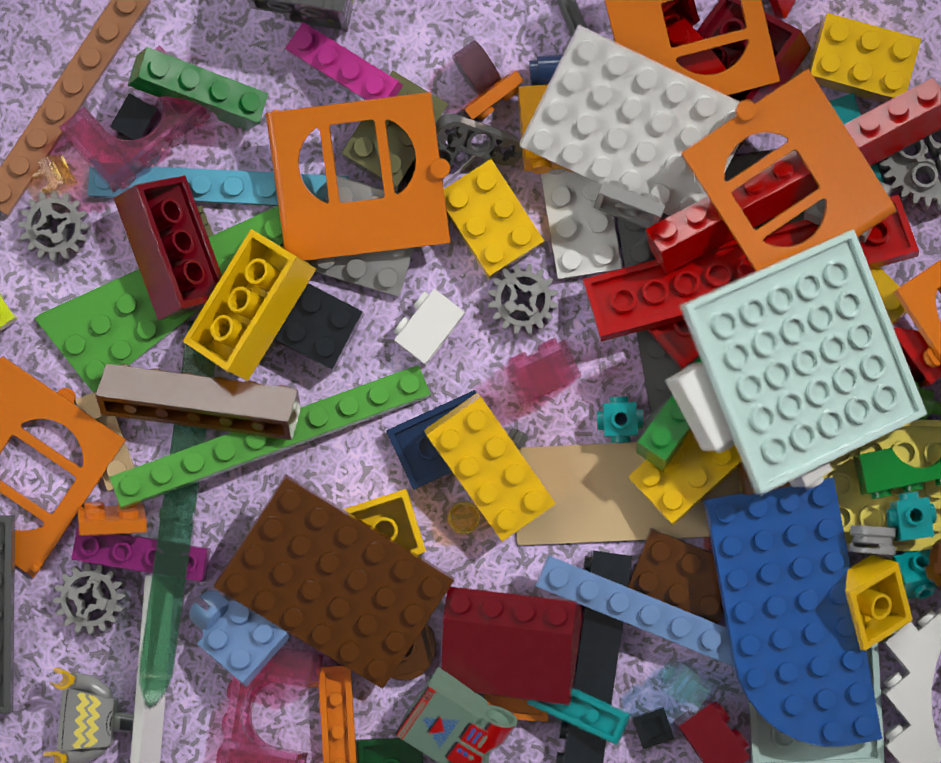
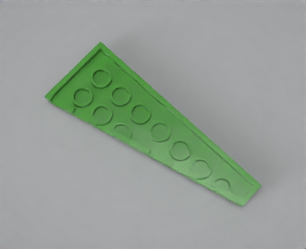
[34,206,284,393]

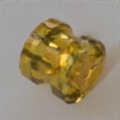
[448,502,480,534]

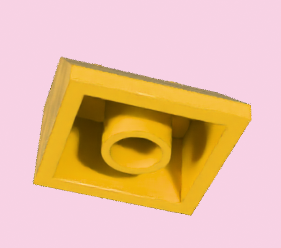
[845,554,913,651]

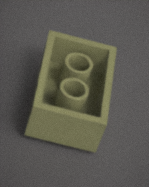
[341,70,449,192]

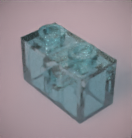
[657,660,714,714]

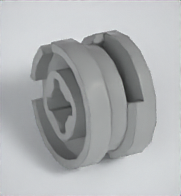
[848,525,897,555]

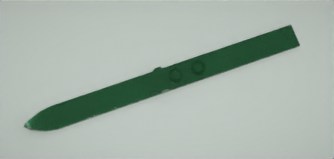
[139,321,216,709]

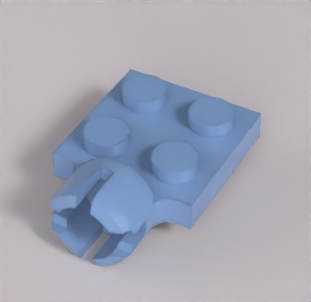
[189,590,290,687]

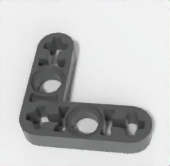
[406,113,523,185]

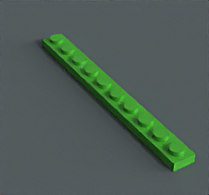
[110,365,431,510]

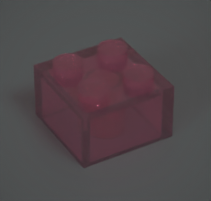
[504,338,582,407]

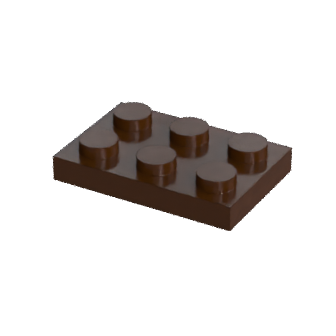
[628,528,724,625]

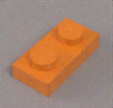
[461,71,524,121]

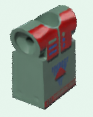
[394,667,518,763]

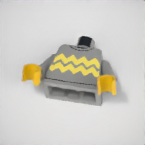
[42,667,134,763]

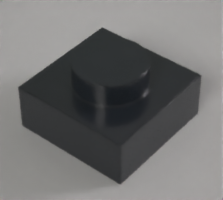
[632,707,674,750]

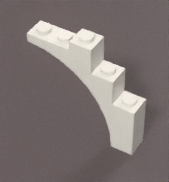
[665,363,832,489]
[881,607,941,763]

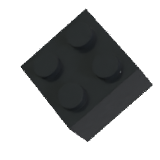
[274,283,365,372]

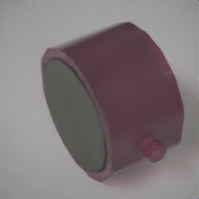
[452,40,502,95]

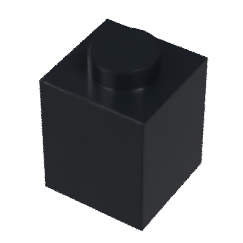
[110,93,161,148]

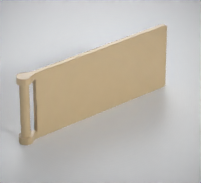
[517,442,740,545]

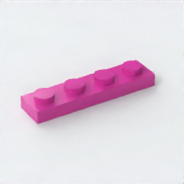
[285,22,403,100]

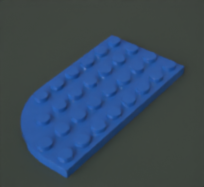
[703,477,882,747]

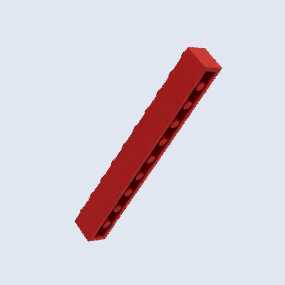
[645,78,941,274]

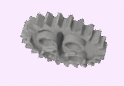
[879,129,941,211]

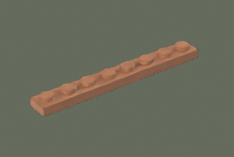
[0,0,151,216]

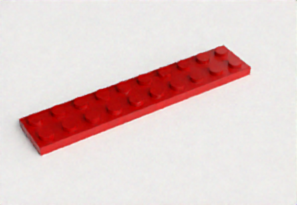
[583,195,919,342]

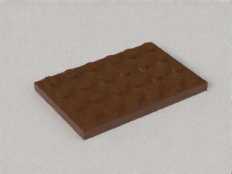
[214,474,454,689]

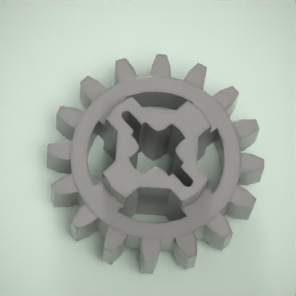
[18,190,91,262]
[488,264,558,335]
[53,563,126,634]

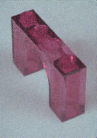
[59,45,212,193]
[216,647,323,763]

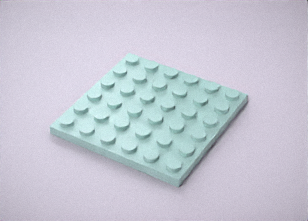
[680,230,927,494]

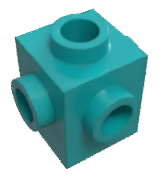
[596,396,643,443]
[886,492,937,541]
[892,549,937,599]

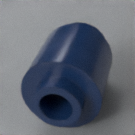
[529,54,564,86]

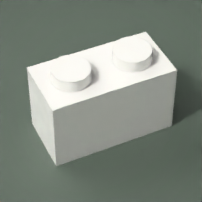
[394,289,465,366]

